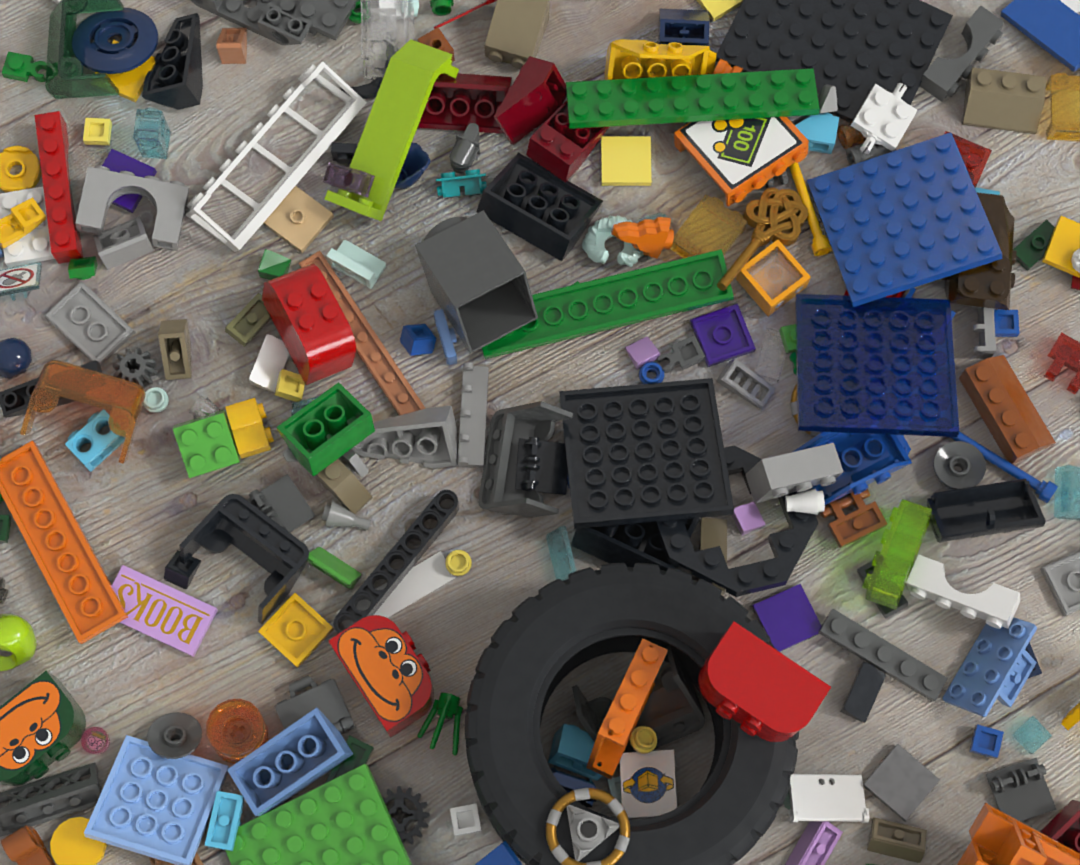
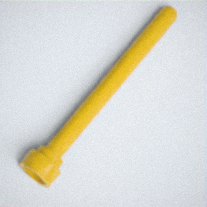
[789,162,832,256]

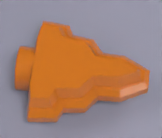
[611,217,674,258]

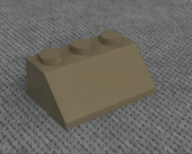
[962,67,1046,134]

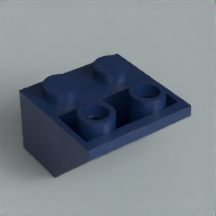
[658,8,709,46]

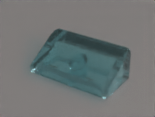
[1054,465,1080,520]
[546,526,577,581]

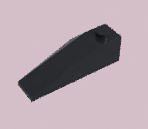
[142,13,203,110]

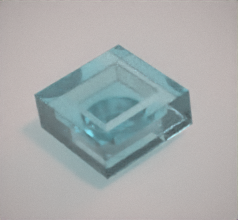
[1012,716,1052,755]

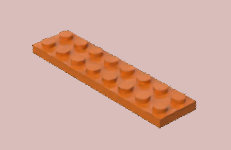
[0,440,128,644]

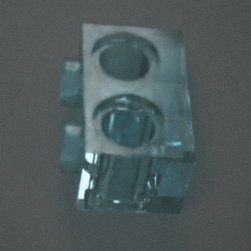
[133,107,171,159]

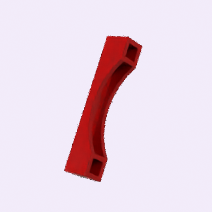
[35,111,83,264]

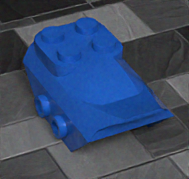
[793,410,912,505]

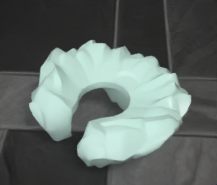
[582,215,644,267]

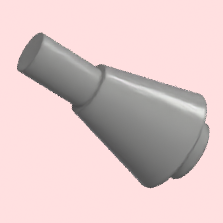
[322,501,371,530]

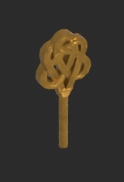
[717,188,809,291]

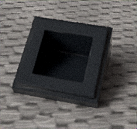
[164,550,201,589]

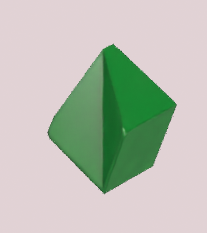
[258,249,291,280]

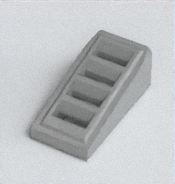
[717,359,776,409]

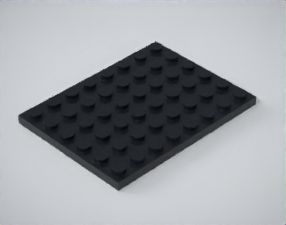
[716,0,953,123]

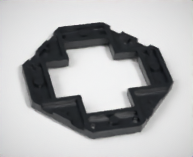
[654,445,818,597]

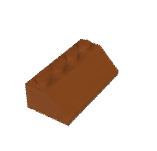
[959,355,1056,465]

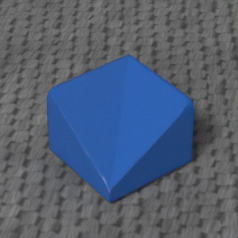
[400,324,437,356]

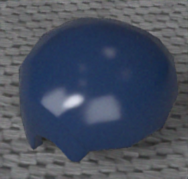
[0,338,32,379]

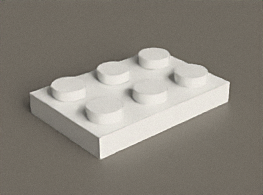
[0,186,55,267]

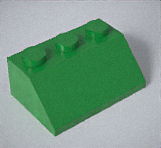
[276,382,375,477]

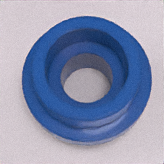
[639,362,664,384]

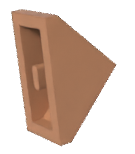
[216,28,247,64]

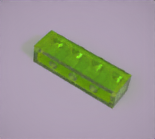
[863,499,932,610]

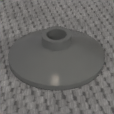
[933,441,986,489]
[147,712,202,759]

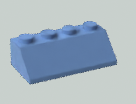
[227,708,353,816]

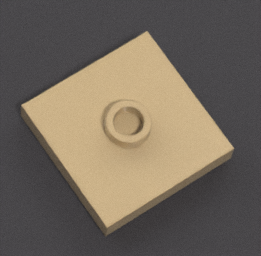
[263,186,334,253]

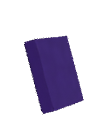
[102,149,157,213]
[690,303,756,368]
[752,584,821,652]

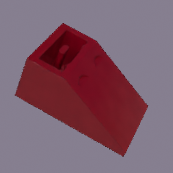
[494,56,567,145]
[526,100,609,183]

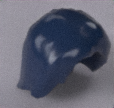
[395,143,431,189]

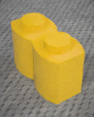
[225,398,274,459]

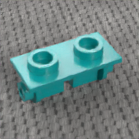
[436,169,487,198]

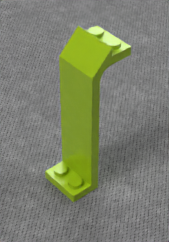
[324,39,459,221]

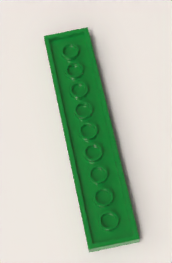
[566,68,820,129]
[482,249,734,359]

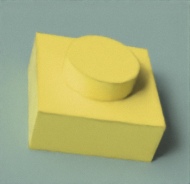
[83,118,112,146]
[275,369,305,403]

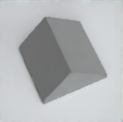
[93,216,154,270]

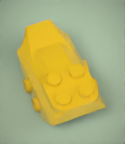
[605,39,717,80]

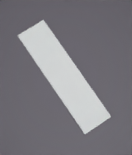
[336,551,456,629]

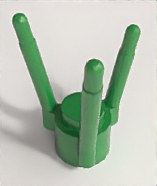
[417,692,463,756]

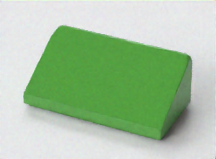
[308,547,362,590]

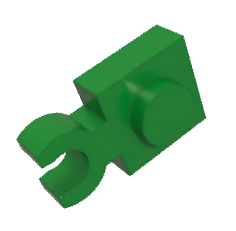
[2,51,49,82]

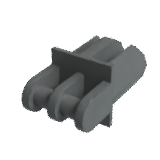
[449,123,480,173]

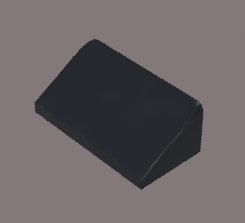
[840,662,886,723]

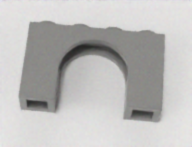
[75,166,189,251]

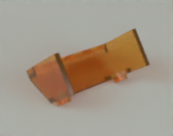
[20,360,146,464]

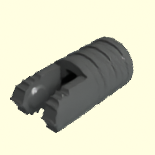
[846,143,896,166]

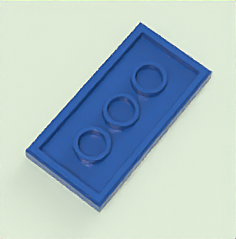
[1001,0,1080,72]

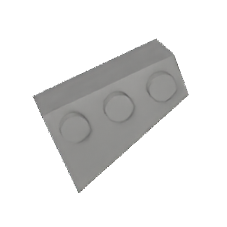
[745,443,843,504]

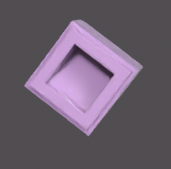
[625,336,660,370]
[732,502,766,536]

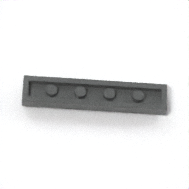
[818,609,948,702]

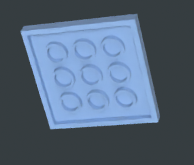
[84,735,229,865]

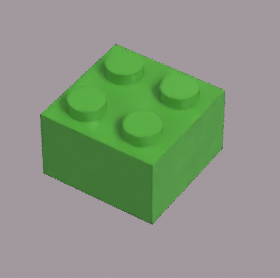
[173,410,240,478]

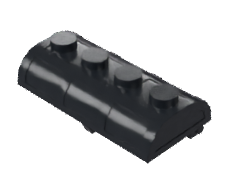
[927,479,1046,543]

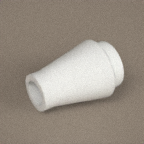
[785,488,825,515]

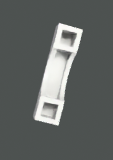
[906,554,1021,629]

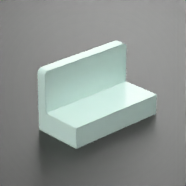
[326,240,386,289]

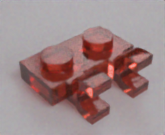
[1044,332,1080,394]

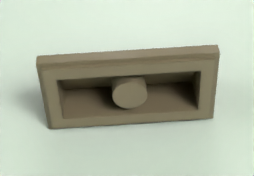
[867,817,927,863]

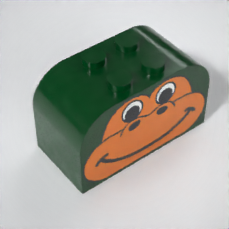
[0,671,86,786]

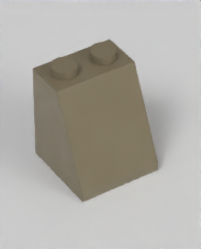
[484,0,550,69]

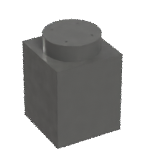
[415,210,538,353]

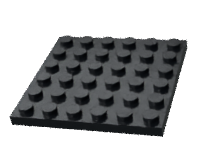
[559,378,734,529]

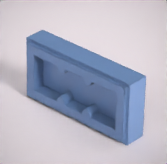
[433,309,457,366]

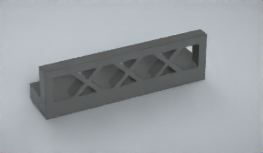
[0,762,102,837]

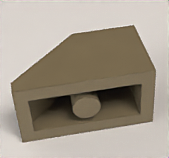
[158,319,192,380]
[316,459,373,514]

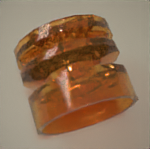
[206,699,268,764]

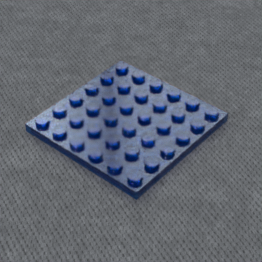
[795,294,960,437]

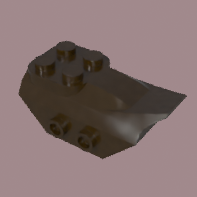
[941,192,1017,310]

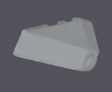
[351,406,458,468]

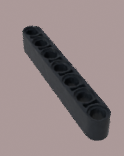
[333,490,459,634]

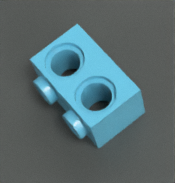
[65,409,129,472]

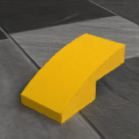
[0,197,47,249]

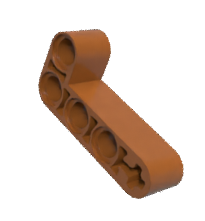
[1,825,55,865]

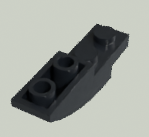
[0,360,106,418]

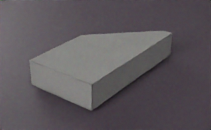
[341,449,369,478]

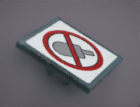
[0,262,42,301]

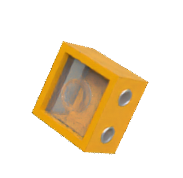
[736,240,811,317]

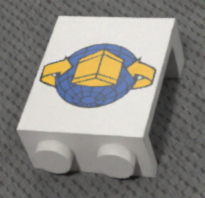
[620,749,678,819]

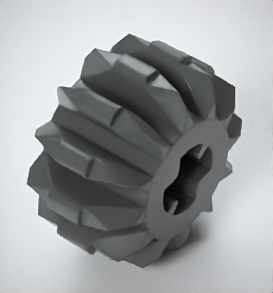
[113,347,157,391]

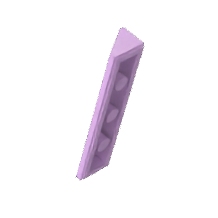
[785,821,843,865]

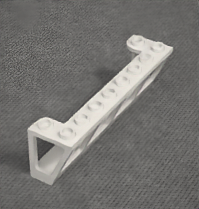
[185,61,367,252]

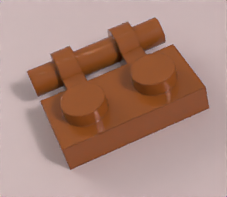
[820,489,887,548]

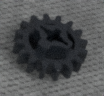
[382,786,430,845]

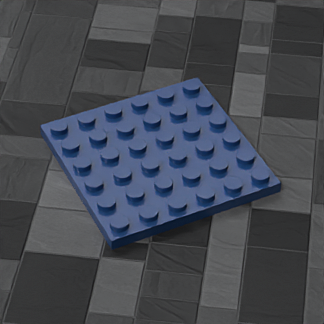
[807,132,1002,307]

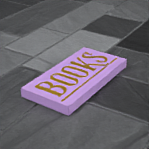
[112,565,218,657]

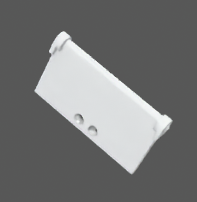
[789,774,870,823]

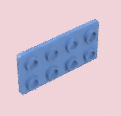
[942,617,1037,717]

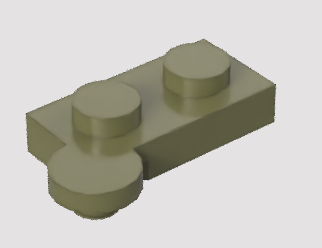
[225,293,271,347]

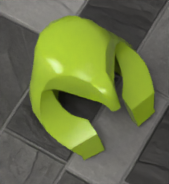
[0,613,37,671]

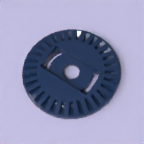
[72,7,158,74]

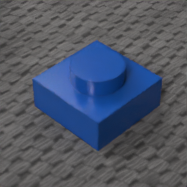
[994,309,1020,337]
[969,724,1004,759]

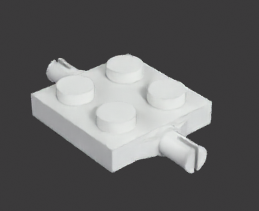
[850,83,917,154]

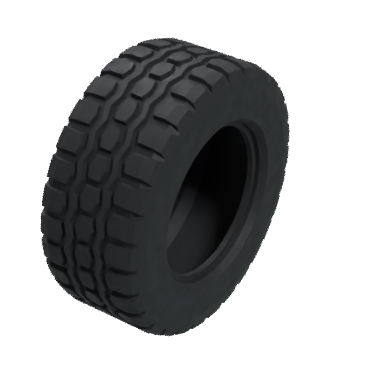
[464,563,799,865]

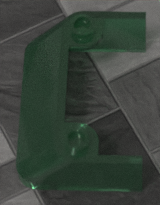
[45,0,124,99]

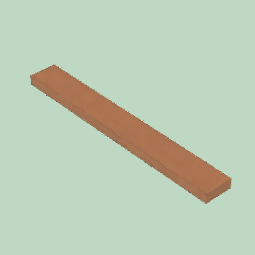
[299,251,426,416]

